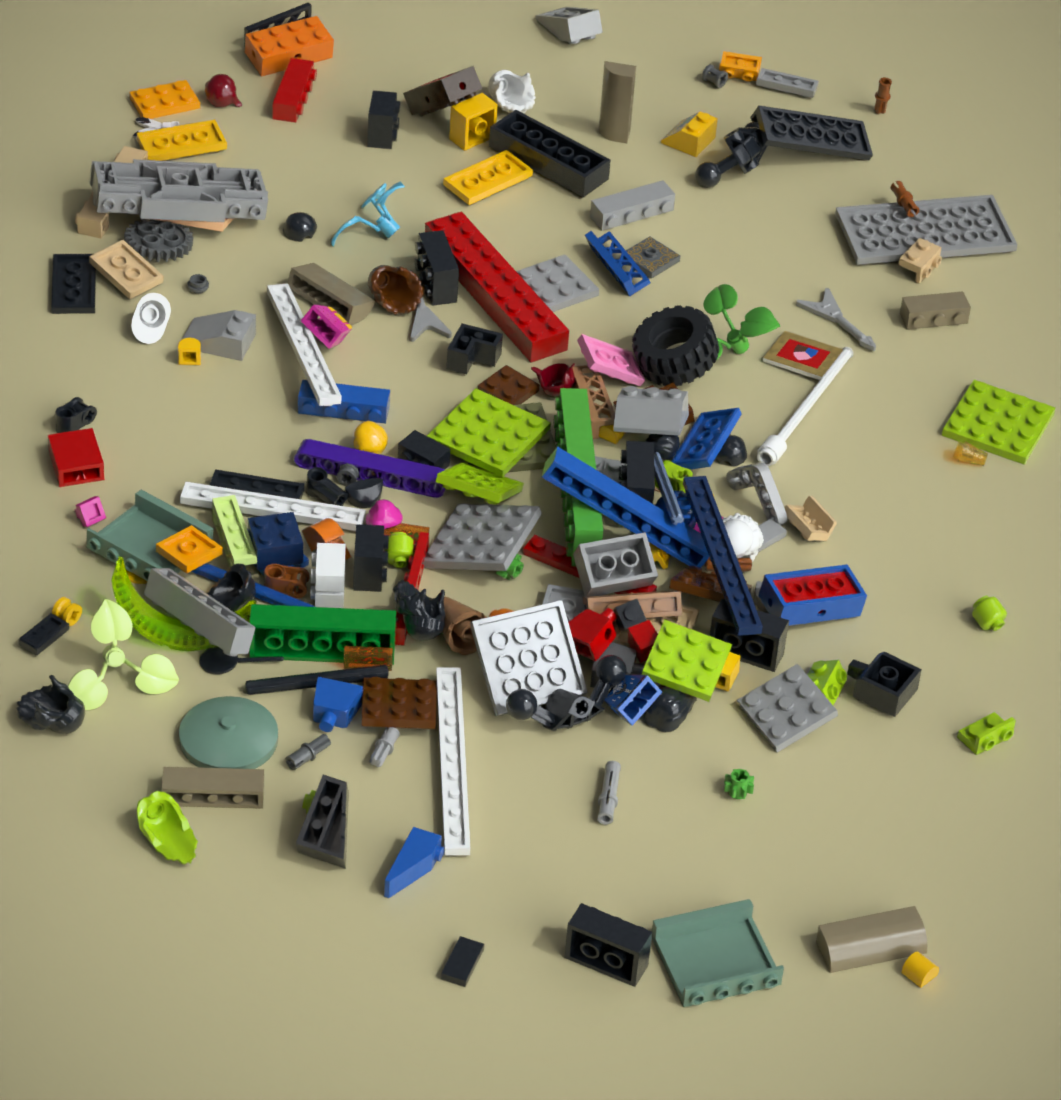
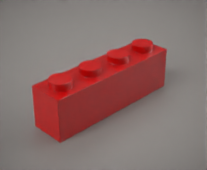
[273,58,317,123]

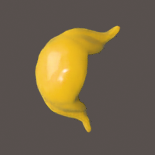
[353,421,388,454]

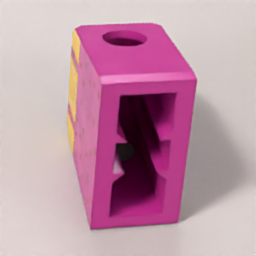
[301,304,352,349]

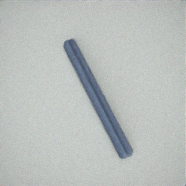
[654,452,684,525]

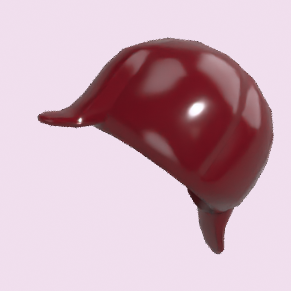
[205,74,242,108]
[531,363,575,397]

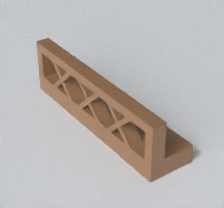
[571,365,615,439]
[583,590,682,618]

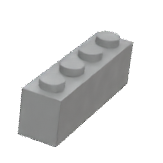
[590,180,675,231]

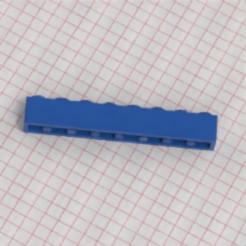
[542,446,709,568]

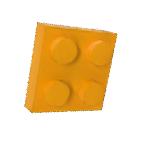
[156,525,223,573]

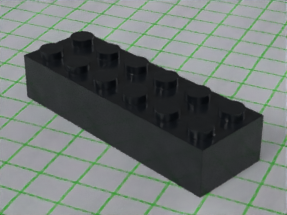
[489,110,611,197]

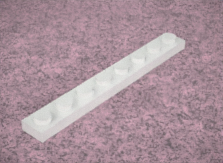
[180,482,366,531]

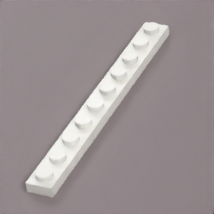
[267,284,342,406]
[436,668,470,855]

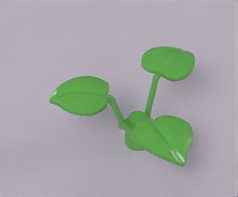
[703,284,780,359]

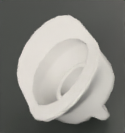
[131,293,171,344]

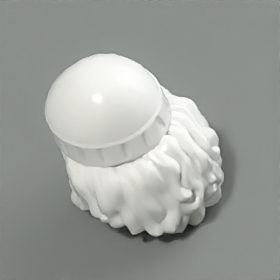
[488,70,536,113]
[722,513,764,562]

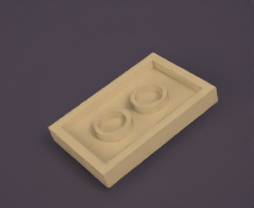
[89,240,164,299]

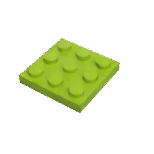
[436,462,524,504]
[641,619,732,702]

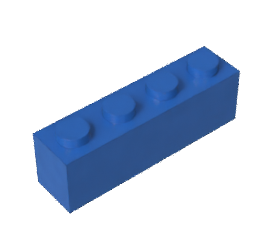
[298,380,390,424]

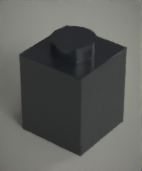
[613,599,646,633]

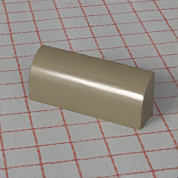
[599,61,636,144]
[287,263,375,325]
[816,906,927,973]

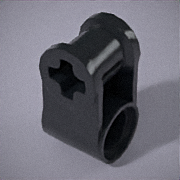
[55,397,97,433]

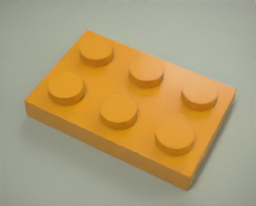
[129,80,200,119]

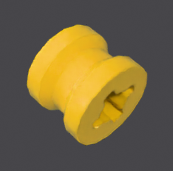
[52,597,82,626]

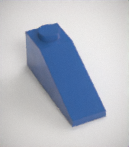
[384,827,444,898]

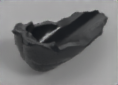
[206,564,256,612]
[644,684,697,732]

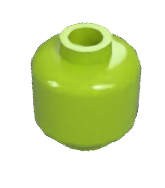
[384,532,415,568]
[972,595,1007,631]

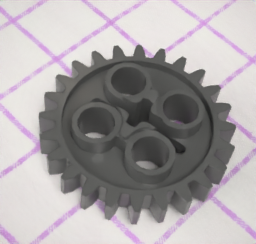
[124,219,193,262]

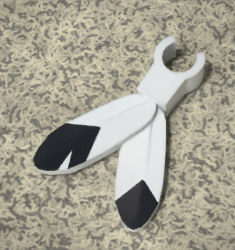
[133,117,180,139]

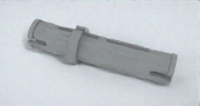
[598,761,621,825]

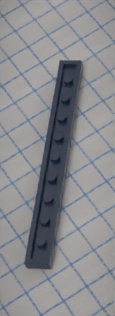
[683,476,763,635]

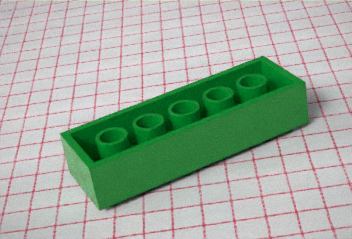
[250,604,396,665]

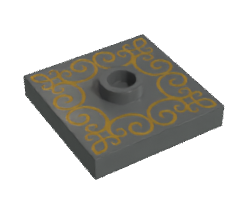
[625,236,680,279]

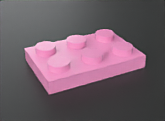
[577,334,645,386]

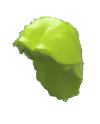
[137,790,198,865]

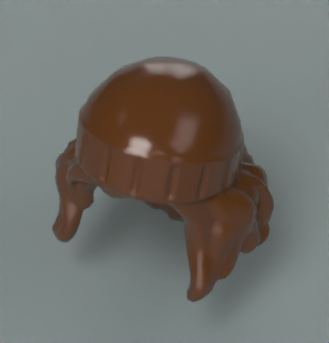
[368,265,424,315]

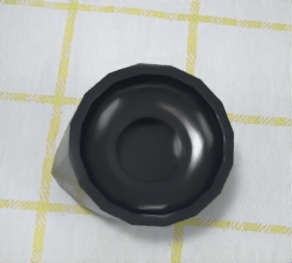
[345,478,383,509]

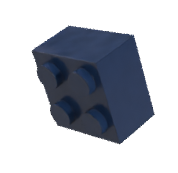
[248,512,304,570]

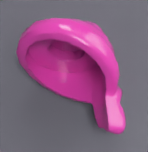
[366,499,403,529]

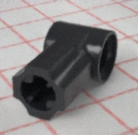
[306,467,348,506]

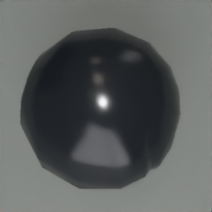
[283,212,317,242]
[716,434,747,467]

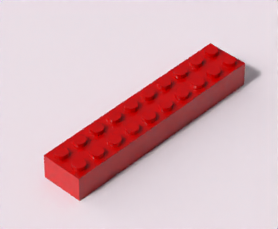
[425,211,569,363]

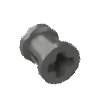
[702,64,728,88]

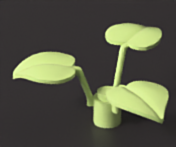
[68,599,179,710]

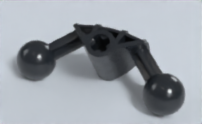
[695,122,767,188]
[506,655,627,731]

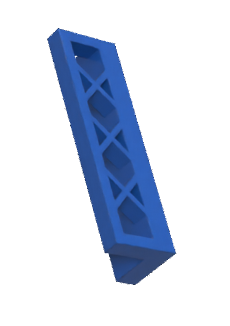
[585,230,651,297]

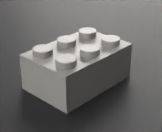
[573,532,658,597]

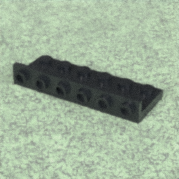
[750,105,873,160]

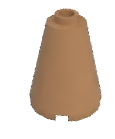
[442,597,487,655]

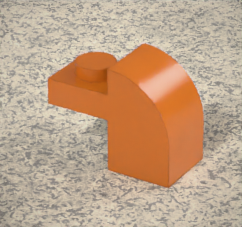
[302,518,351,560]

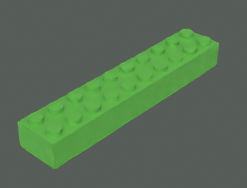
[553,388,603,566]

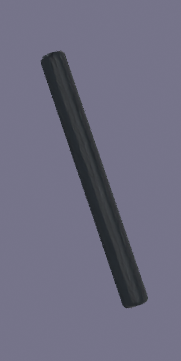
[245,665,389,695]

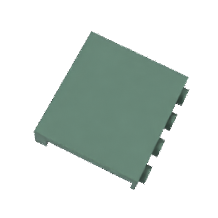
[86,489,213,581]
[652,899,784,1007]

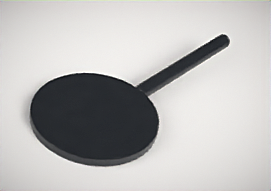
[199,646,284,674]

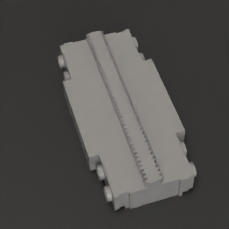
[89,159,268,222]

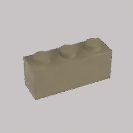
[900,291,971,329]

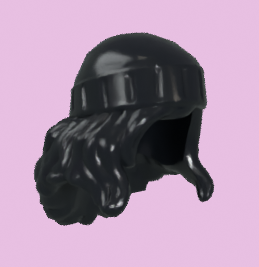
[393,580,445,641]
[16,675,85,734]

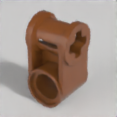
[263,564,310,598]

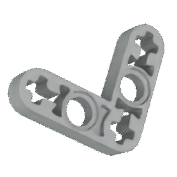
[726,462,787,525]

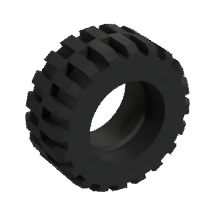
[632,305,719,386]

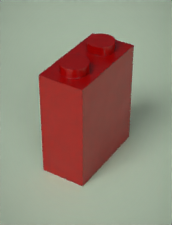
[48,428,105,487]

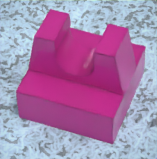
[74,496,106,527]

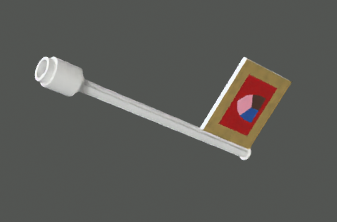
[757,331,854,466]

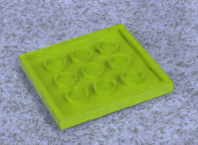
[942,380,1055,465]
[427,388,551,478]

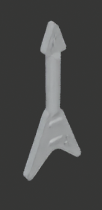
[409,270,452,342]
[796,288,876,351]

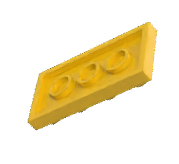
[137,119,227,161]
[443,150,533,205]

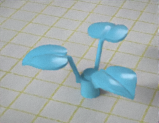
[331,181,405,247]

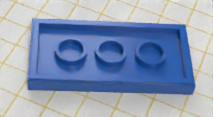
[671,408,742,470]

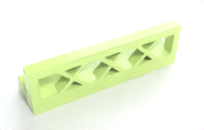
[212,495,257,568]

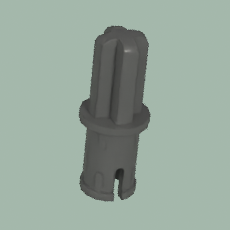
[285,734,331,770]

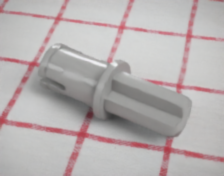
[370,727,400,767]

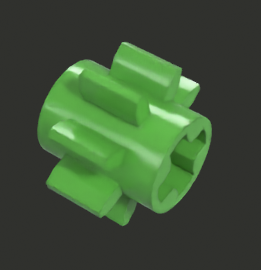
[496,553,524,580]
[724,769,754,799]

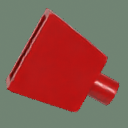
[568,608,617,661]

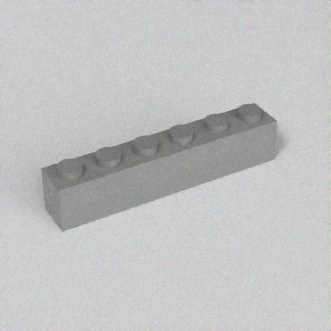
[144,568,256,656]

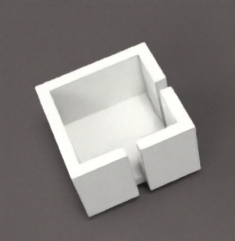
[311,543,346,608]

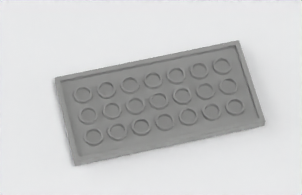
[835,195,1017,265]

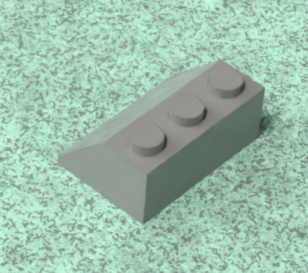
[613,386,689,436]

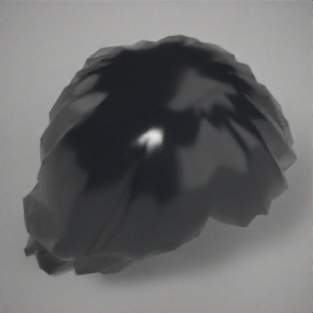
[646,434,680,461]

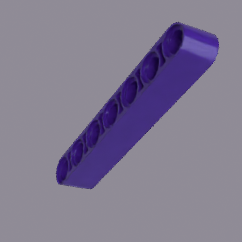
[294,439,446,498]

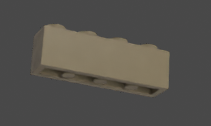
[162,767,264,809]

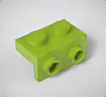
[807,660,847,705]

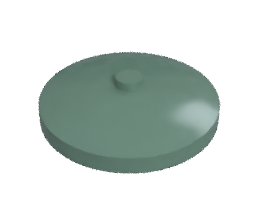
[179,696,278,769]

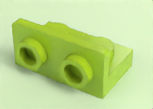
[957,712,1016,755]

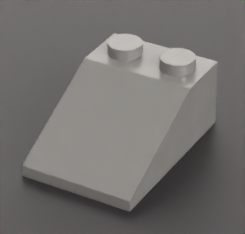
[535,6,603,44]
[183,310,256,361]

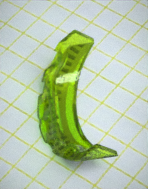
[111,556,257,651]

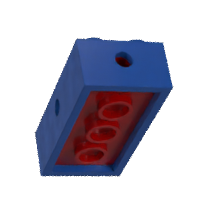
[758,564,867,626]

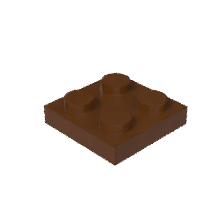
[478,365,540,405]

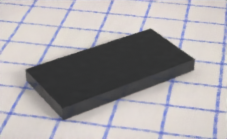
[51,254,96,314]

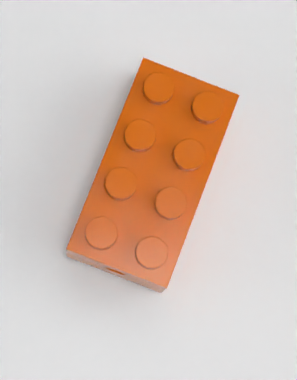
[245,16,334,77]

